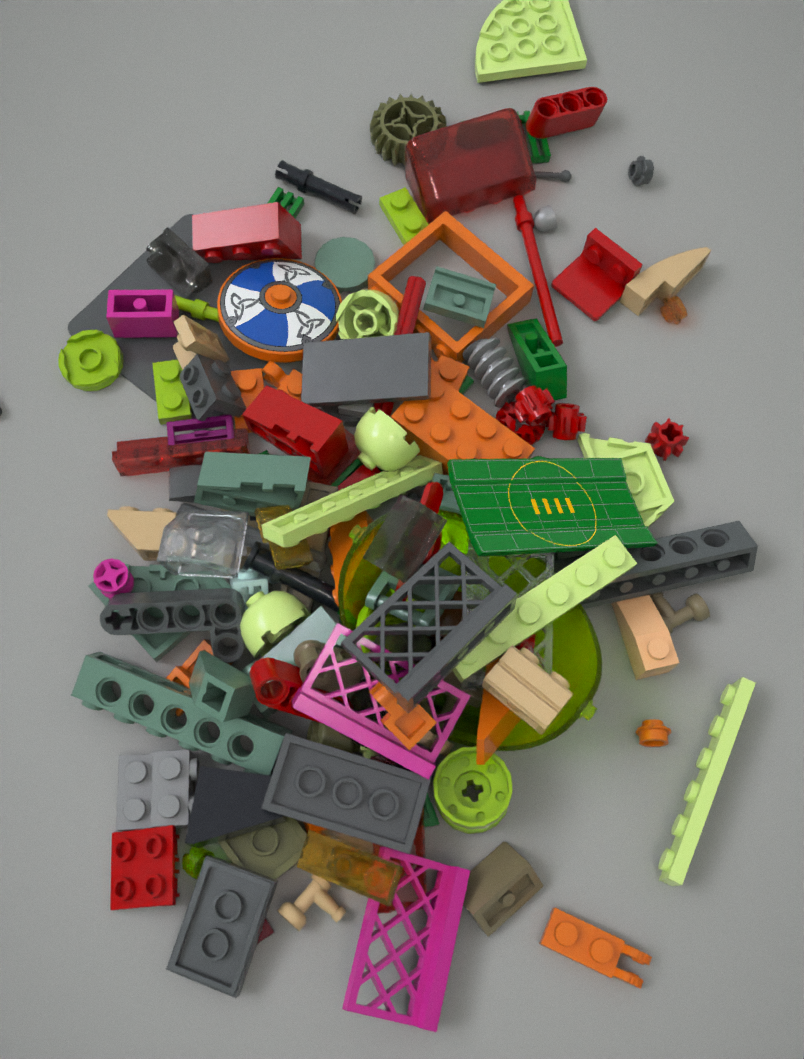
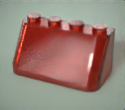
[405,108,536,224]

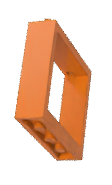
[368,211,534,363]

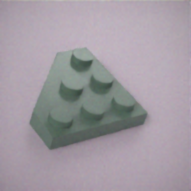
[88,564,232,663]

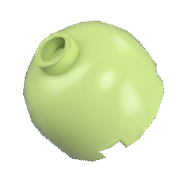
[336,289,399,340]
[354,407,420,472]
[240,591,311,658]

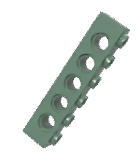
[71,652,293,776]

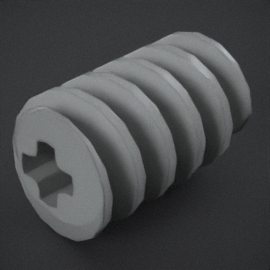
[462,337,527,408]

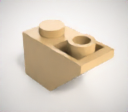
[107,506,182,562]

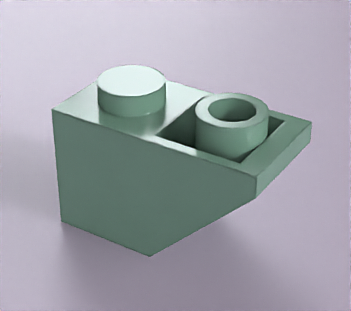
[189,650,255,722]

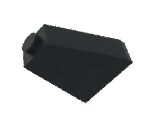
[185,766,287,848]

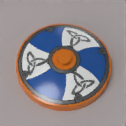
[217,258,342,362]

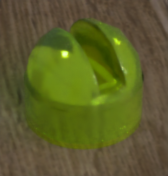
[182,847,215,880]

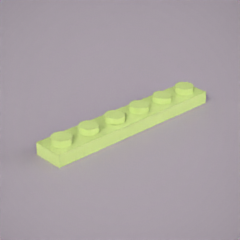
[261,455,443,548]
[452,535,637,683]
[658,677,756,887]

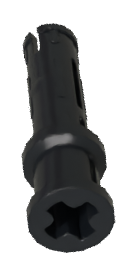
[242,541,340,612]

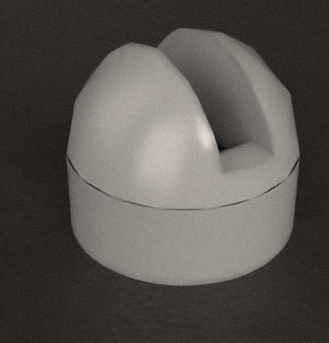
[533,205,557,232]

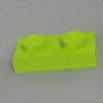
[379,187,429,245]
[152,359,192,425]

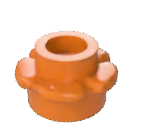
[636,719,671,747]

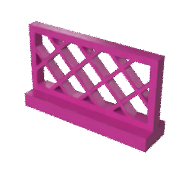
[292,622,471,780]
[342,847,470,1032]

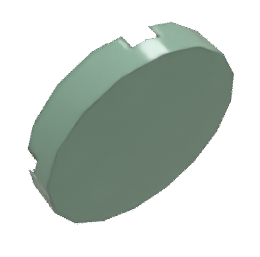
[315,237,375,293]

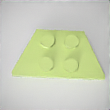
[577,433,674,528]

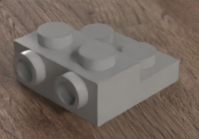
[116,750,200,831]

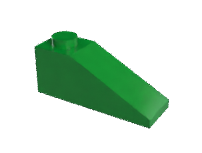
[507,318,567,400]

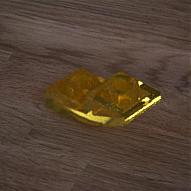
[254,505,313,570]

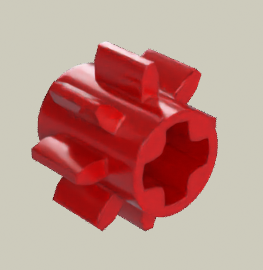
[513,385,555,426]
[545,403,587,440]
[645,418,689,461]

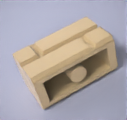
[482,645,573,735]

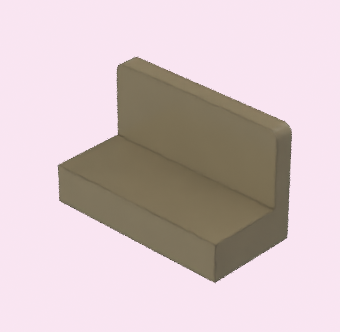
[463,842,544,937]

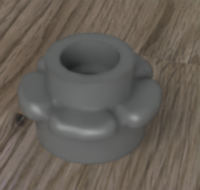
[628,156,654,186]

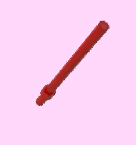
[513,195,563,347]

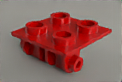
[110,825,180,910]

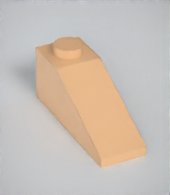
[611,595,679,680]

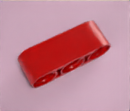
[525,87,608,139]
[249,657,353,724]

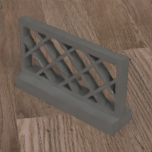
[341,542,517,714]

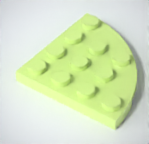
[475,0,587,83]

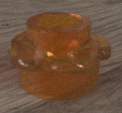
[660,295,688,325]

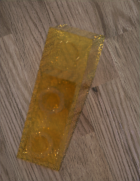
[297,830,404,906]

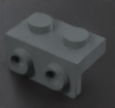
[179,354,247,421]

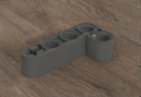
[100,588,245,663]

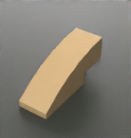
[620,247,711,316]

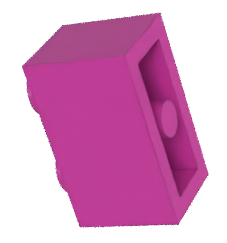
[106,289,179,338]

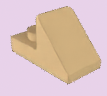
[173,315,230,369]

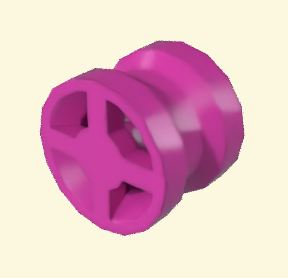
[93,558,134,599]

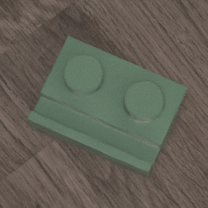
[423,266,496,328]

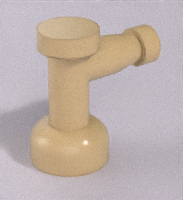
[277,871,346,932]

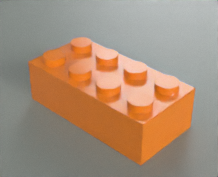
[390,371,535,475]

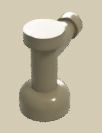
[649,592,710,634]

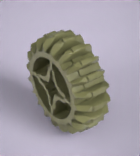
[370,93,448,169]

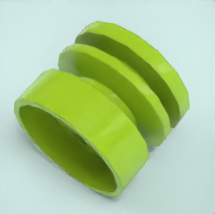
[433,746,513,834]

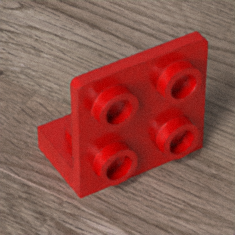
[551,228,643,321]

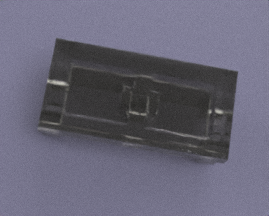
[146,227,213,300]
[363,494,447,583]

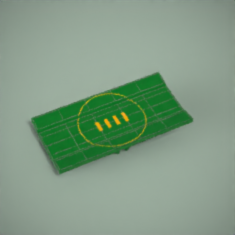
[447,458,657,557]

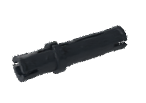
[275,160,362,214]

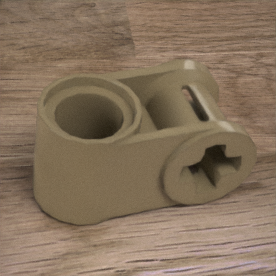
[293,640,364,698]

